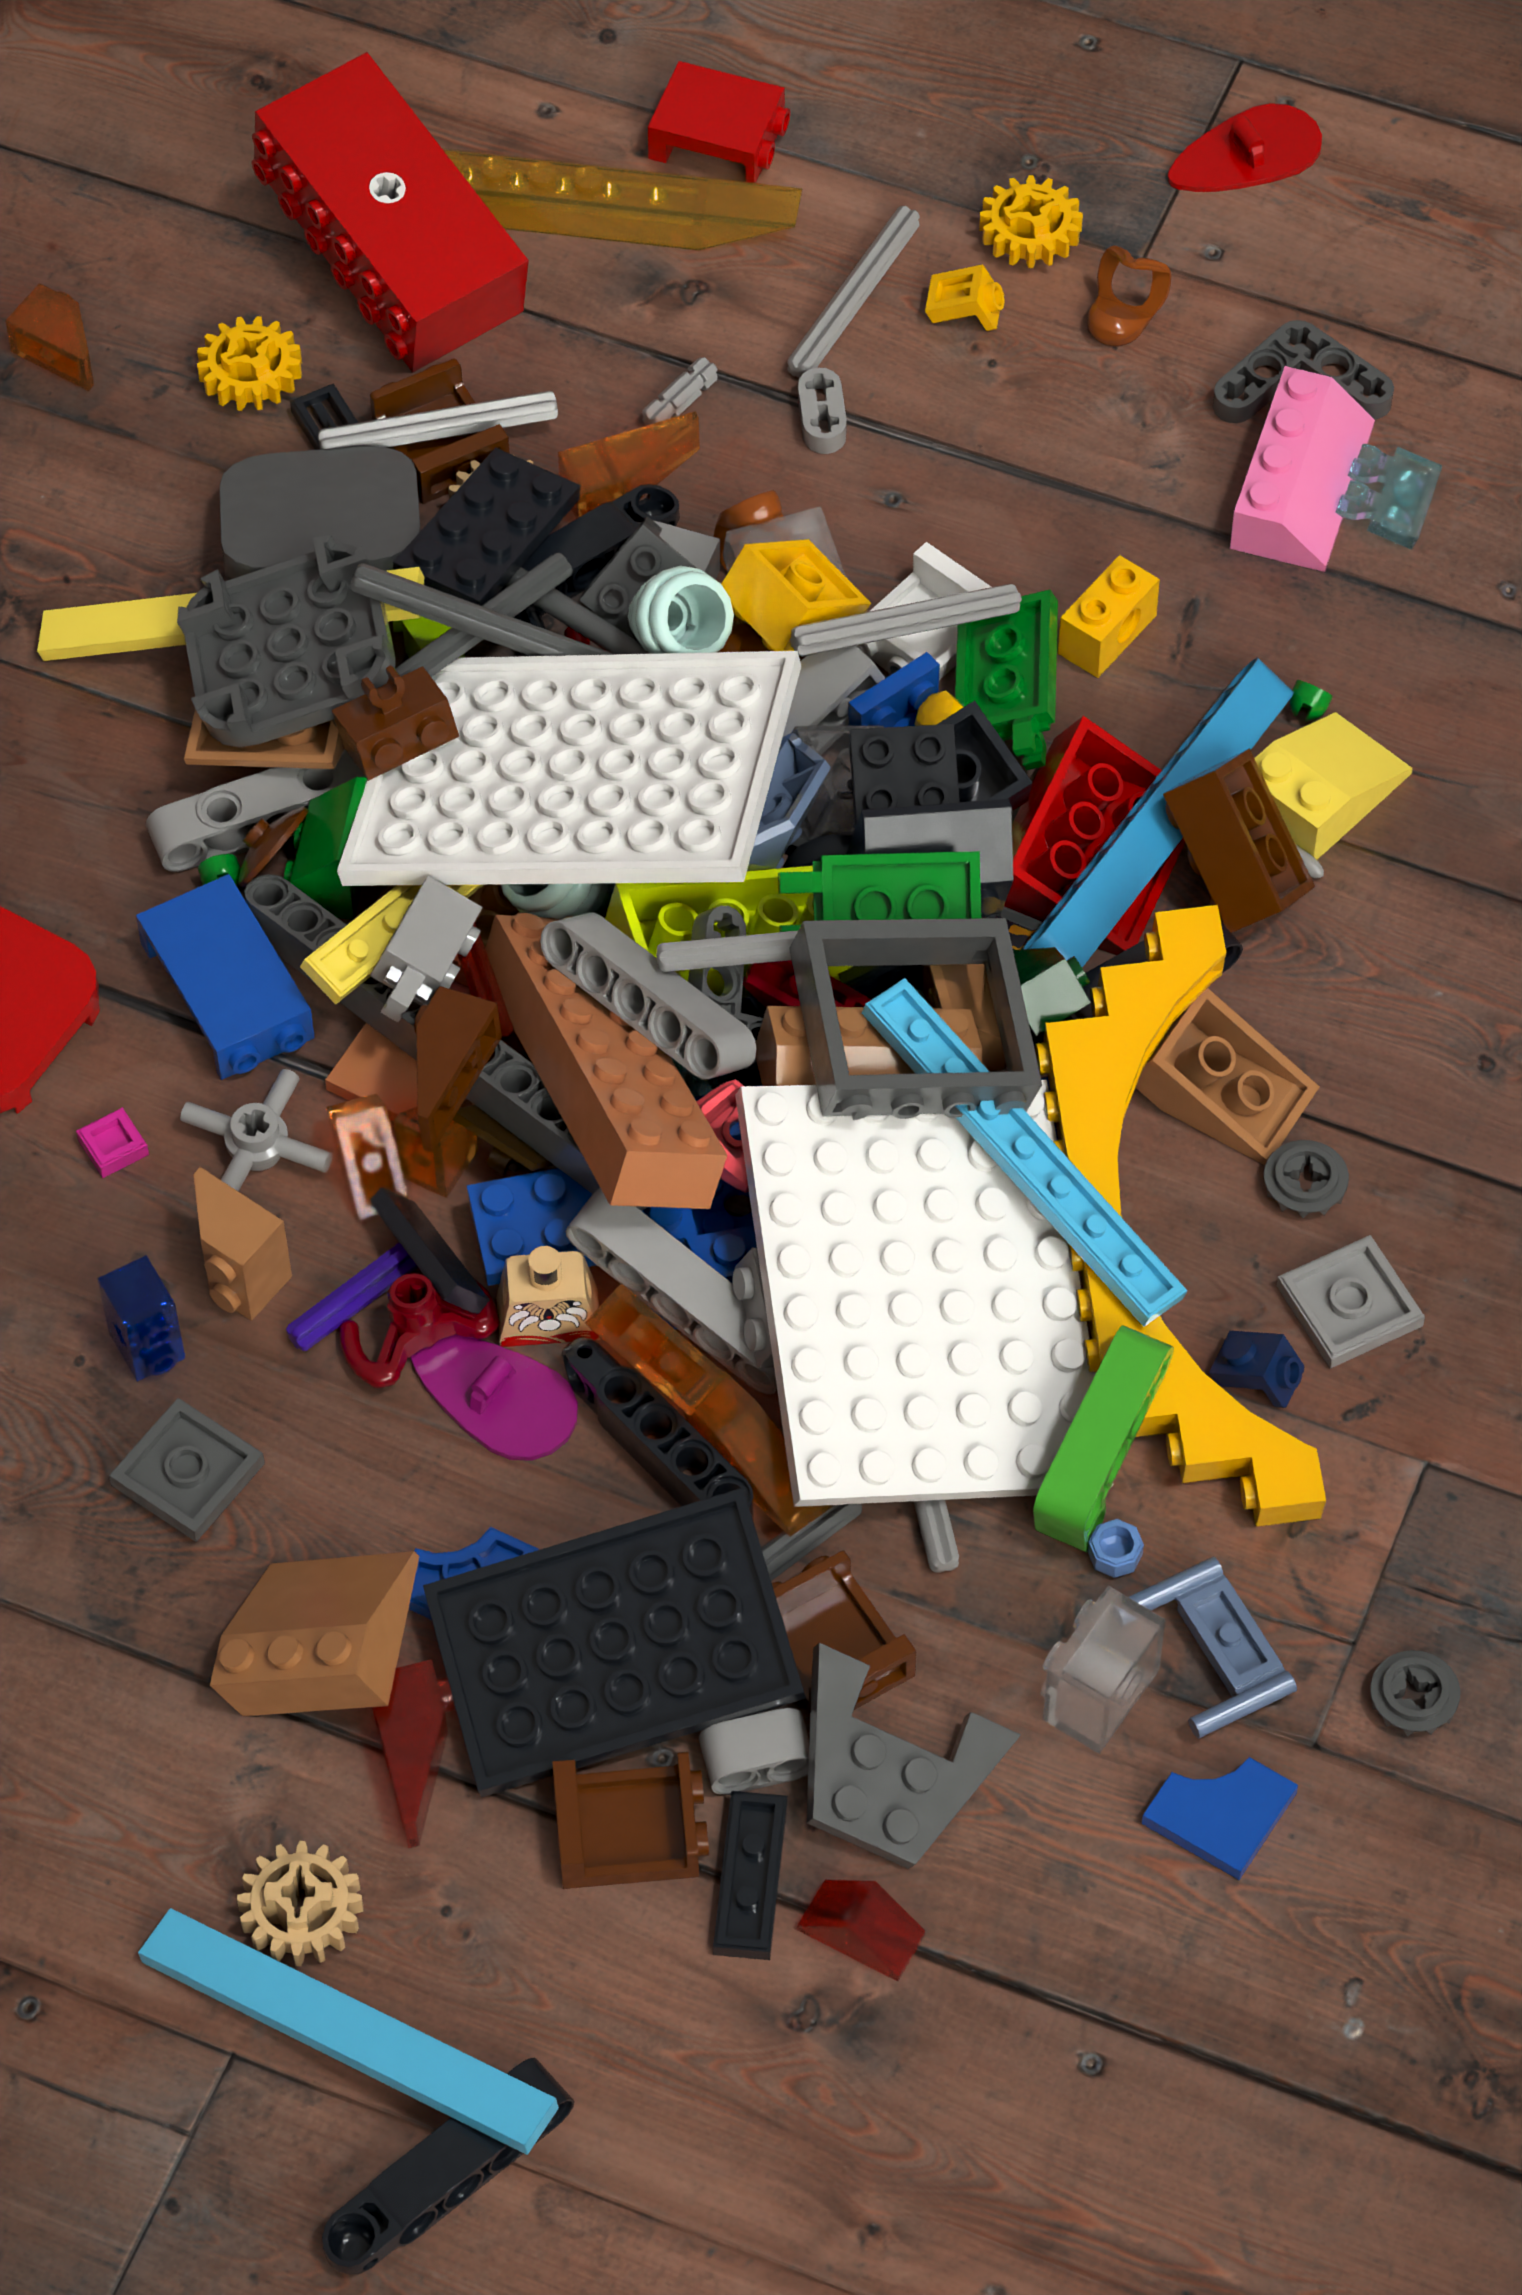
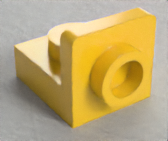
[925,264,1005,331]

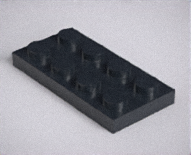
[393,447,581,606]

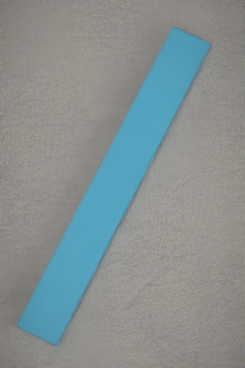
[862,978,1188,1327]
[138,1908,559,2155]

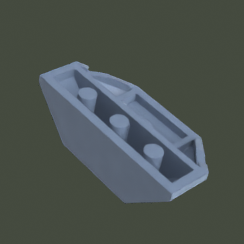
[747,733,831,871]

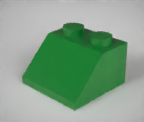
[284,777,367,920]

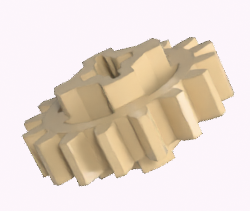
[237,1841,363,1966]

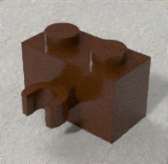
[332,665,459,781]

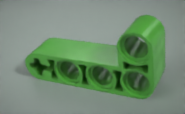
[1033,1325,1174,1553]

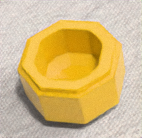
[914,690,964,726]

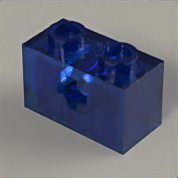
[97,1255,186,1382]

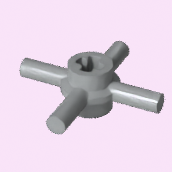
[180,1069,333,1192]

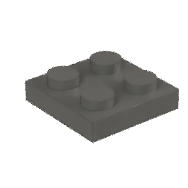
[109,1398,265,1542]

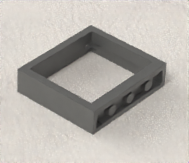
[789,918,1042,1120]

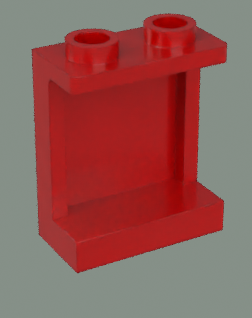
[647,61,791,184]

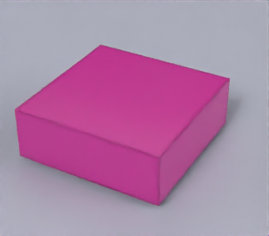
[76,1107,149,1178]

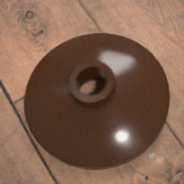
[237,806,309,888]

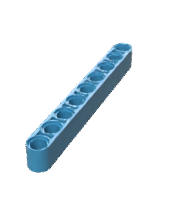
[1022,657,1294,967]

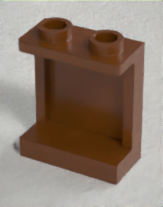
[370,359,510,504]
[772,1550,916,1713]
[552,1752,709,1889]

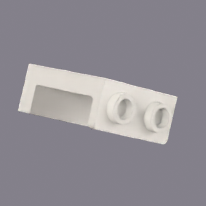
[856,542,991,680]

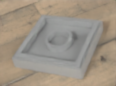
[1276,1235,1425,1369]

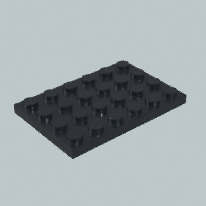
[423,1488,806,1797]

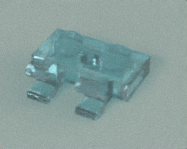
[1336,444,1442,550]

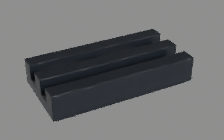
[290,383,358,450]

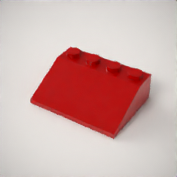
[1004,716,1185,955]

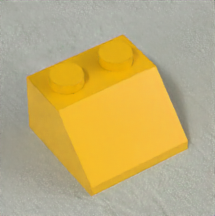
[722,539,871,651]

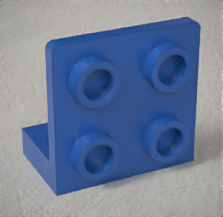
[848,652,940,739]

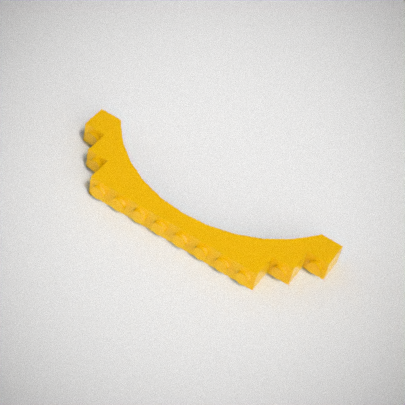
[1035,905,1326,1527]

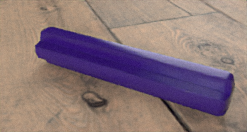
[286,1242,419,1351]

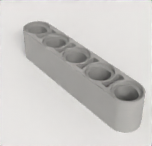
[540,912,757,1079]
[566,1188,777,1395]

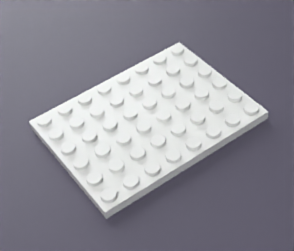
[337,651,801,886]
[735,1080,1113,1507]

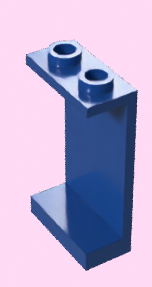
[136,874,315,1080]

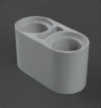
[698,1708,809,1795]

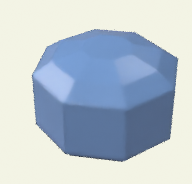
[1088,1519,1144,1578]

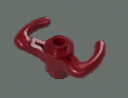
[340,1273,500,1389]

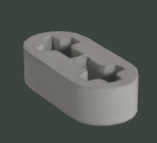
[798,367,847,454]

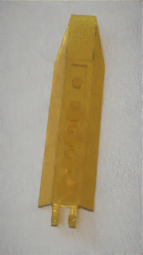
[441,147,802,251]

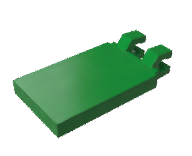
[955,589,1058,770]
[778,851,981,932]

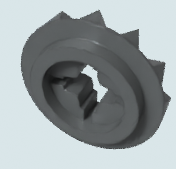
[1263,1140,1349,1218]
[1370,1650,1461,1736]

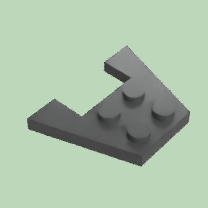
[806,1643,1021,1869]

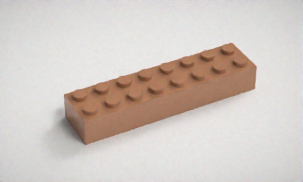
[480,913,727,1209]

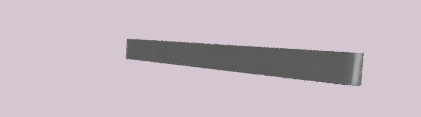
[245,874,647,1211]

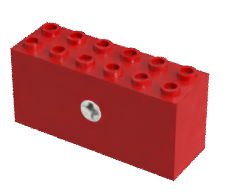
[251,52,529,373]

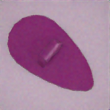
[410,1334,578,1461]

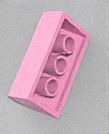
[1230,366,1375,572]

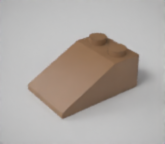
[1136,988,1320,1165]

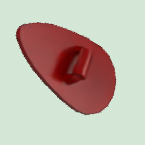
[1168,103,1322,192]

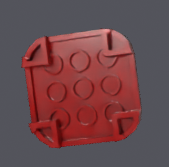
[0,906,100,1114]

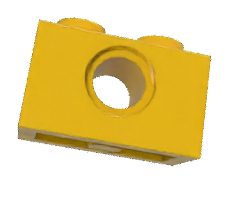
[1058,555,1160,678]

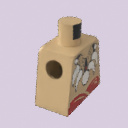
[496,1246,602,1347]

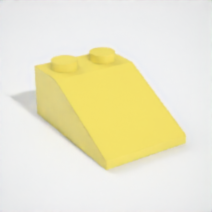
[1254,712,1412,860]

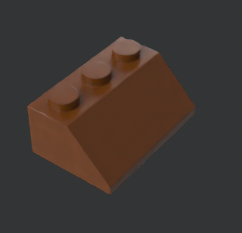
[1163,748,1315,933]

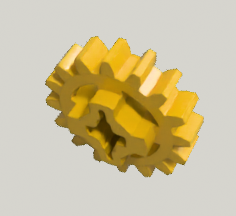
[979,175,1083,268]
[197,316,302,411]

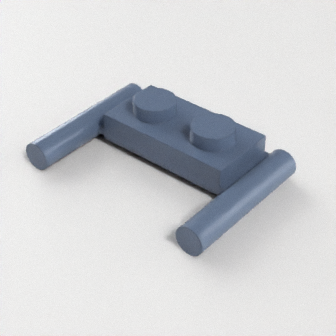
[1116,1556,1297,1739]

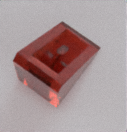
[797,1879,925,1981]

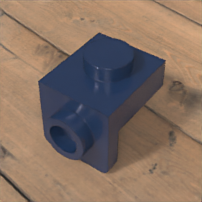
[1209,1331,1304,1408]

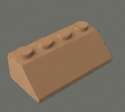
[756,1006,982,1086]

